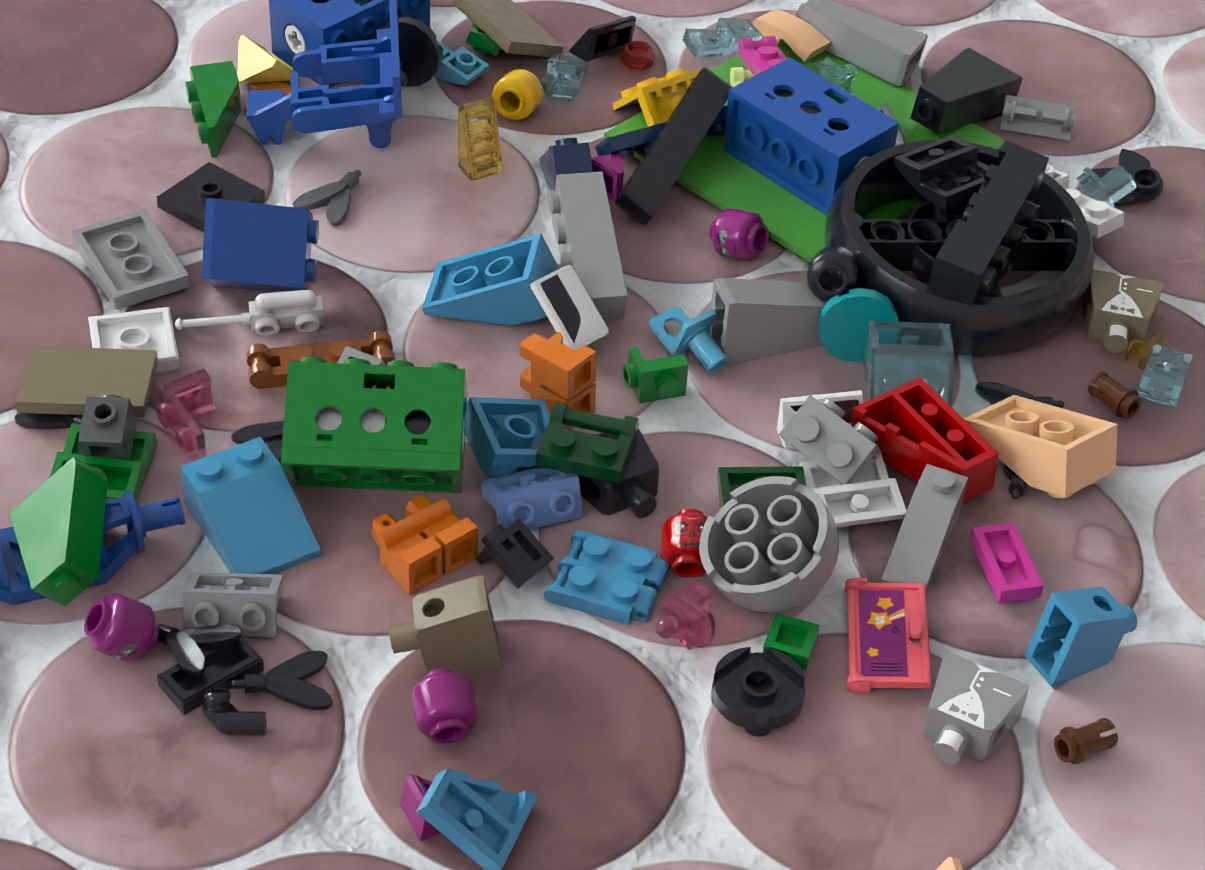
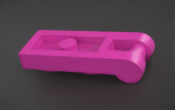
[738,36,787,76]

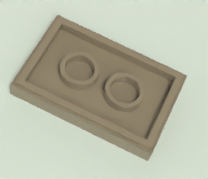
[453,0,564,58]
[15,346,158,417]

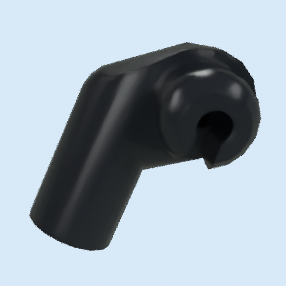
[202,687,266,736]

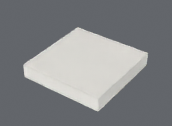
[88,307,180,373]

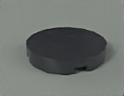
[374,17,443,87]

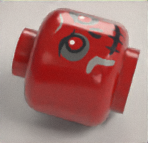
[661,509,708,578]

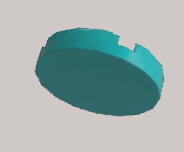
[818,288,900,362]

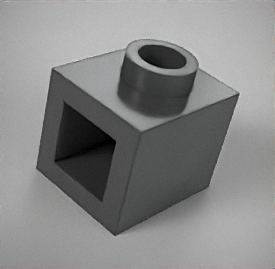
[78,394,137,460]

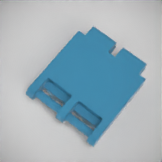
[544,530,670,625]

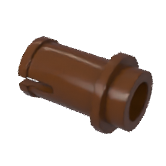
[1088,372,1142,418]
[1054,718,1118,764]

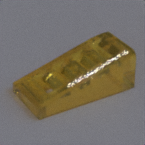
[458,96,502,180]

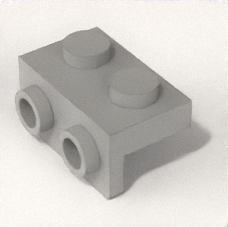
[779,395,882,485]

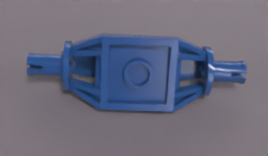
[0,490,185,605]

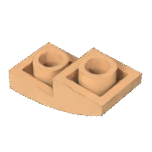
[752,9,831,62]

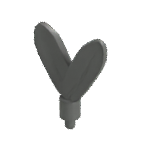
[293,170,361,226]

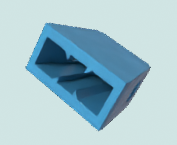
[1024,587,1137,687]

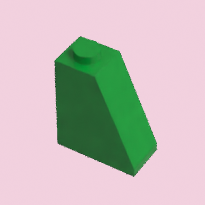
[9,457,108,606]

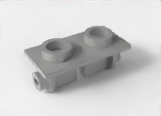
[1000,95,1076,141]

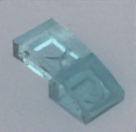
[682,18,762,58]
[540,52,589,101]
[1137,344,1193,408]

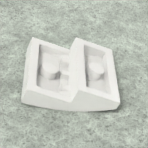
[799,454,907,528]

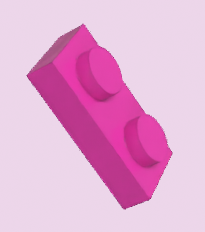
[969,522,1044,603]

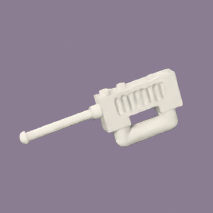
[175,290,323,336]

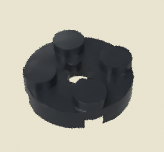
[710,647,806,737]

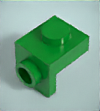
[623,347,688,404]

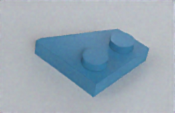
[416,768,538,870]

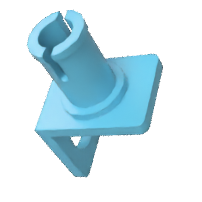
[648,306,729,374]

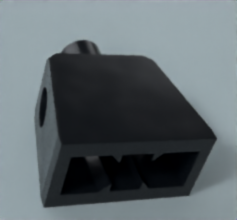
[577,428,659,518]

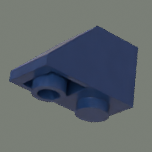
[539,138,593,191]

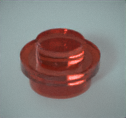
[621,41,655,72]

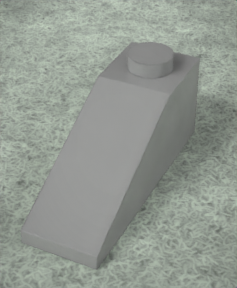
[881,464,968,590]

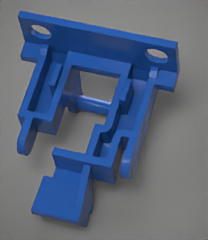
[247,0,402,148]

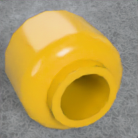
[492,69,543,120]

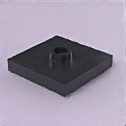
[157,162,265,232]

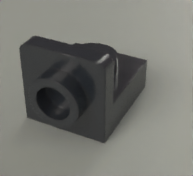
[475,518,554,589]

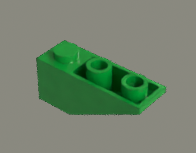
[185,61,241,158]

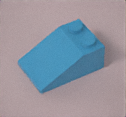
[422,233,560,326]
[180,437,321,574]

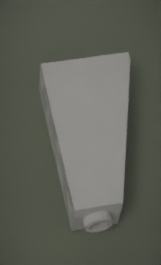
[796,0,928,87]
[709,278,828,365]

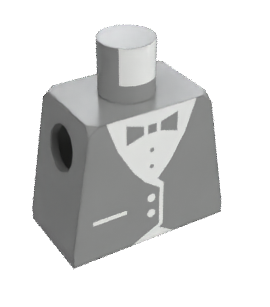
[923,651,1030,765]

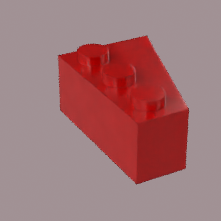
[851,377,999,504]

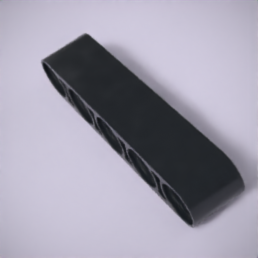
[614,66,733,225]

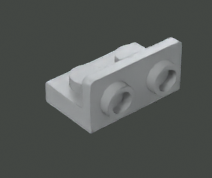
[183,572,283,638]

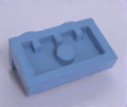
[480,467,583,530]

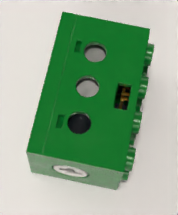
[281,356,468,493]

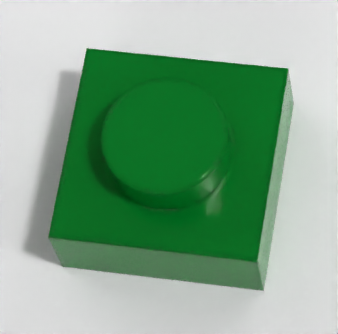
[465,23,501,56]
[763,613,820,670]

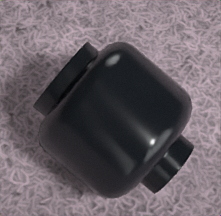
[806,245,860,301]

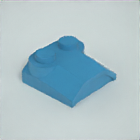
[465,397,550,478]

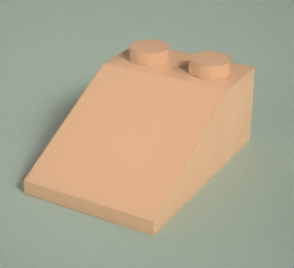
[964,395,1118,498]

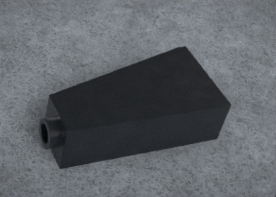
[910,48,1023,134]

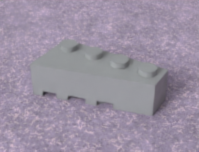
[549,171,628,320]

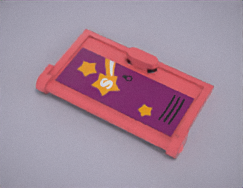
[845,578,932,693]

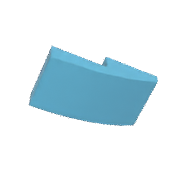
[433,39,489,86]

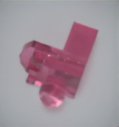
[655,580,716,650]

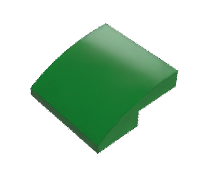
[50,423,158,501]

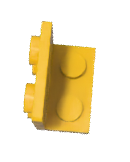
[612,67,701,127]

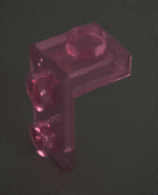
[156,368,215,461]

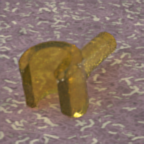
[1124,334,1162,370]

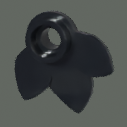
[1091,149,1163,205]

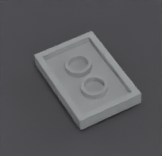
[72,210,190,310]

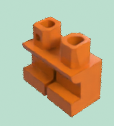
[520,332,596,430]
[372,494,478,595]

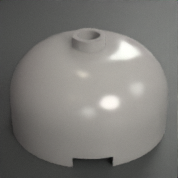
[699,476,839,613]

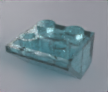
[862,321,954,407]

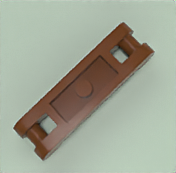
[245,330,396,389]

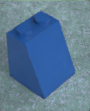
[201,198,319,291]

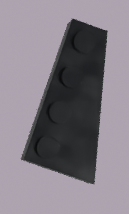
[928,140,1049,306]

